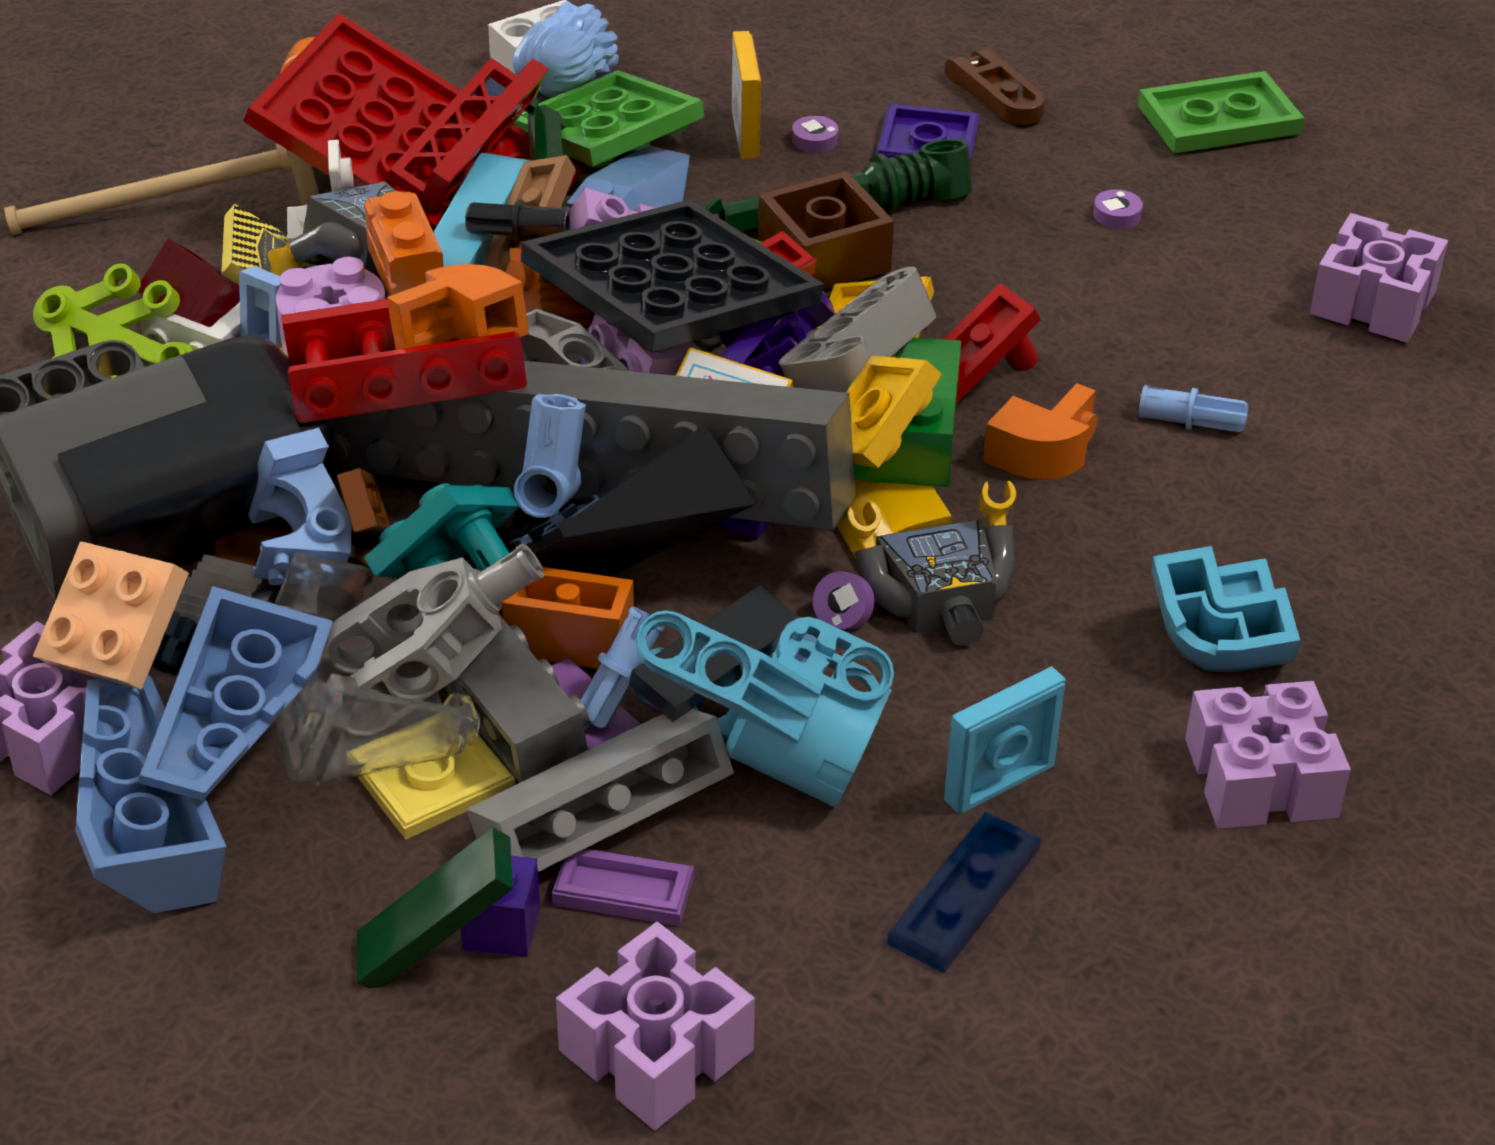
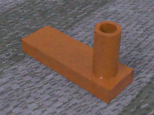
[292,468,390,536]

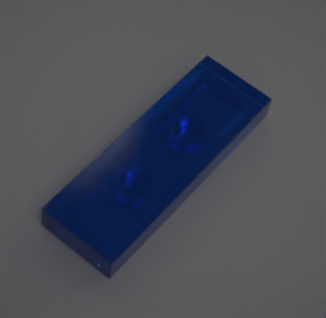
[887,812,1041,973]

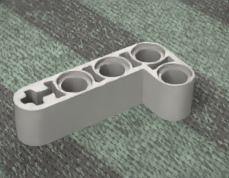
[779,267,936,393]

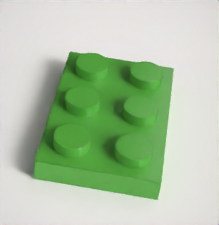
[1138,71,1304,154]

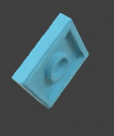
[944,666,1066,813]

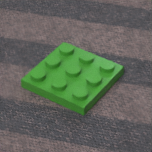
[514,70,705,167]

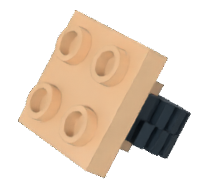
[33,541,198,690]

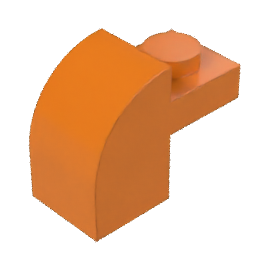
[387,264,529,350]
[983,383,1098,480]

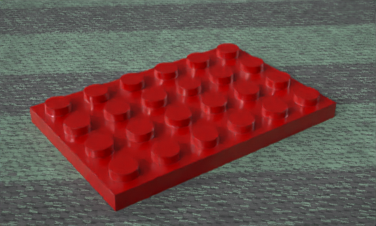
[243,13,583,248]

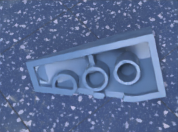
[566,146,690,211]
[138,586,333,801]
[75,673,227,913]

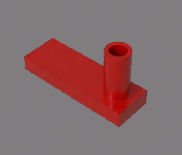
[943,283,1041,404]

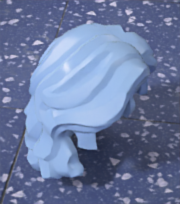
[512,1,619,98]

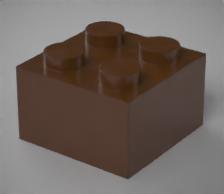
[758,171,894,290]

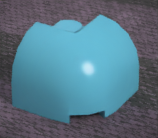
[1151,546,1300,673]

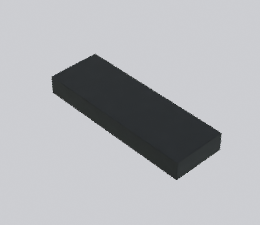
[629,586,800,722]

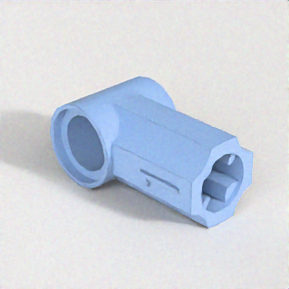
[514,394,586,518]

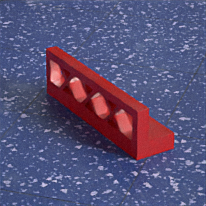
[387,58,549,212]

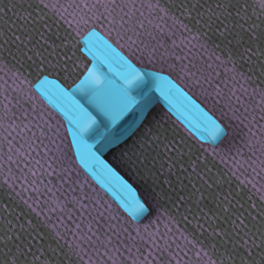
[631,610,894,808]

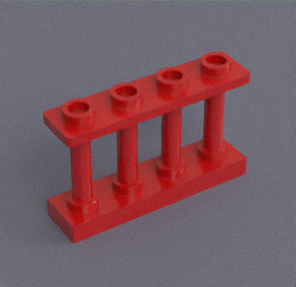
[281,299,527,423]

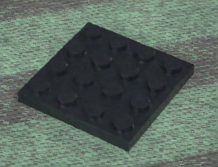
[521,200,824,353]

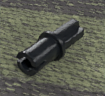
[465,200,571,242]

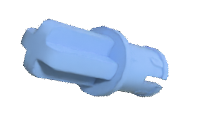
[1138,385,1248,432]
[581,606,665,728]

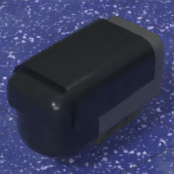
[0,335,336,600]

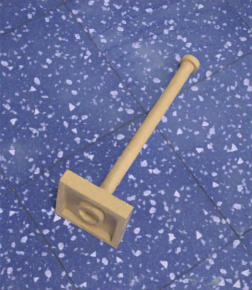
[4,144,319,236]

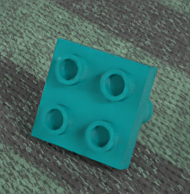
[364,483,520,577]

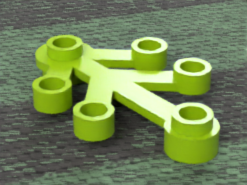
[33,263,194,378]

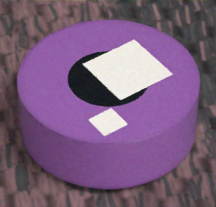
[792,116,838,153]
[1093,189,1143,229]
[813,571,874,631]

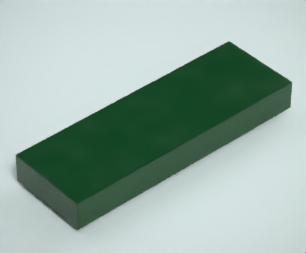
[357,827,513,988]

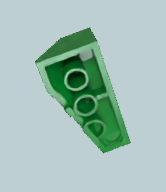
[854,338,961,487]

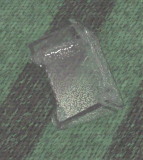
[274,552,480,785]

